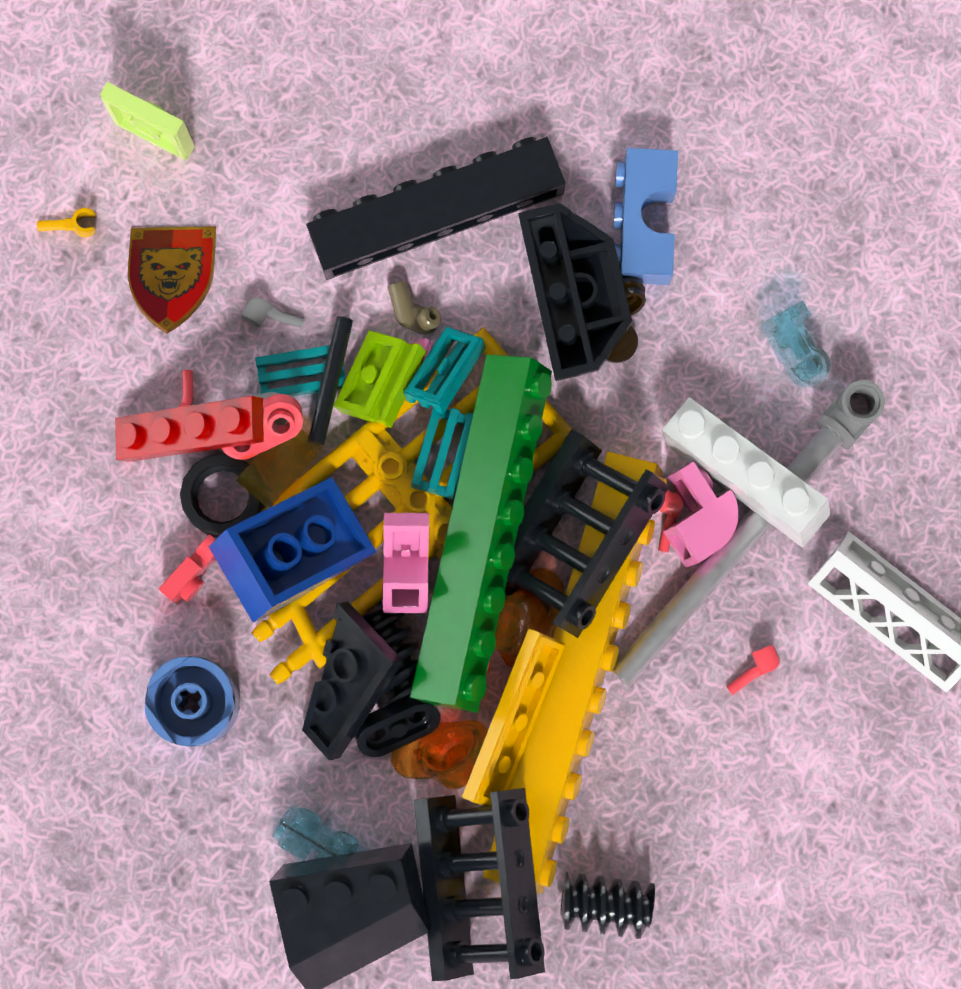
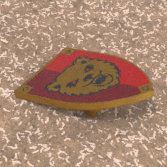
[128,226,216,334]

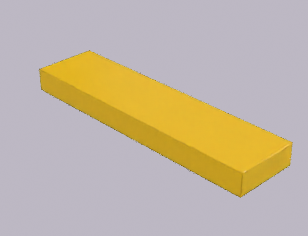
[462,628,566,806]

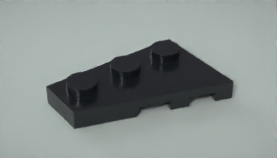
[302,601,404,761]

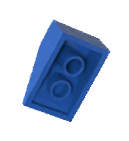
[209,477,377,623]

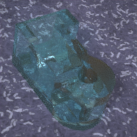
[760,301,831,388]

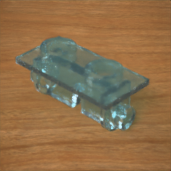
[272,805,367,861]

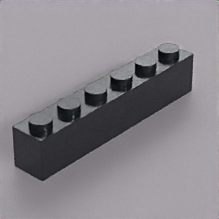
[306,137,566,280]

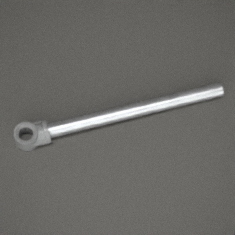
[612,380,885,687]

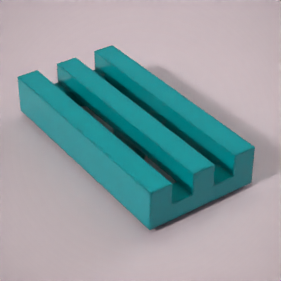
[403,326,486,414]
[255,345,346,397]
[411,407,473,499]

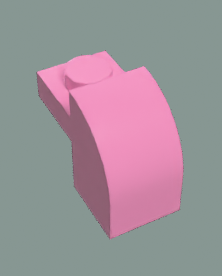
[663,461,738,568]
[383,513,429,613]

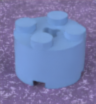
[145,656,240,747]

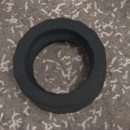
[180,453,266,538]

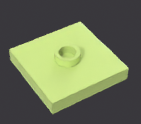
[100,82,195,160]

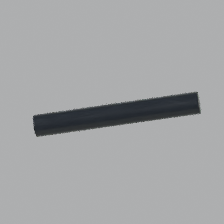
[308,316,353,445]

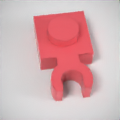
[158,534,216,604]

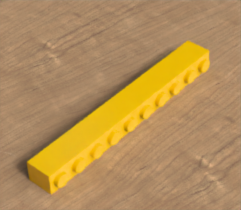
[483,451,667,894]

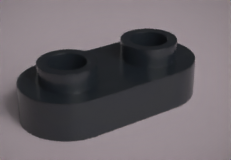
[354,695,441,757]

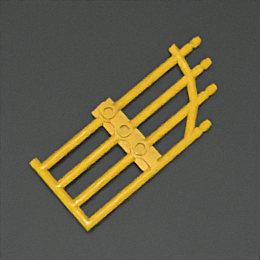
[251,327,572,685]

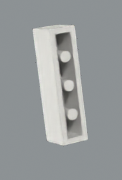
[662,397,831,548]

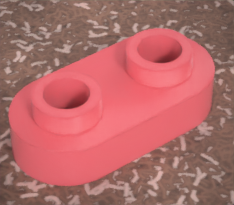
[222,394,303,460]

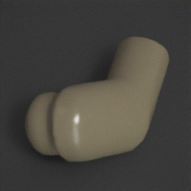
[387,281,441,334]

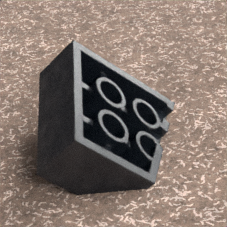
[269,843,431,989]

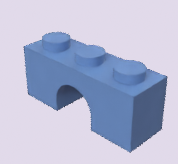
[613,148,678,285]

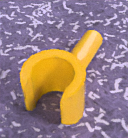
[37,208,96,238]

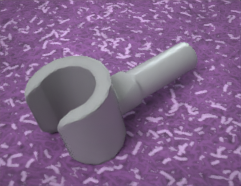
[242,297,304,328]

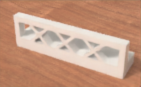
[808,532,961,693]

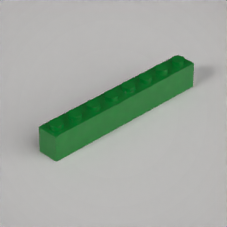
[410,355,552,713]

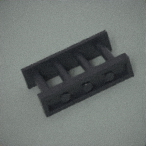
[504,429,670,638]
[414,788,545,981]

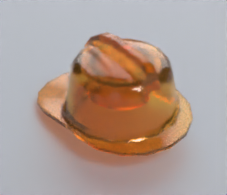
[495,568,564,668]
[391,720,488,789]

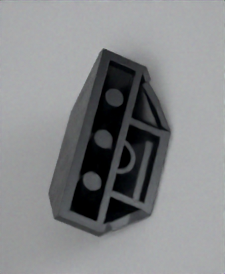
[518,203,633,381]

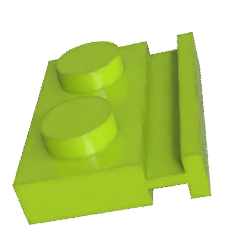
[334,330,427,428]

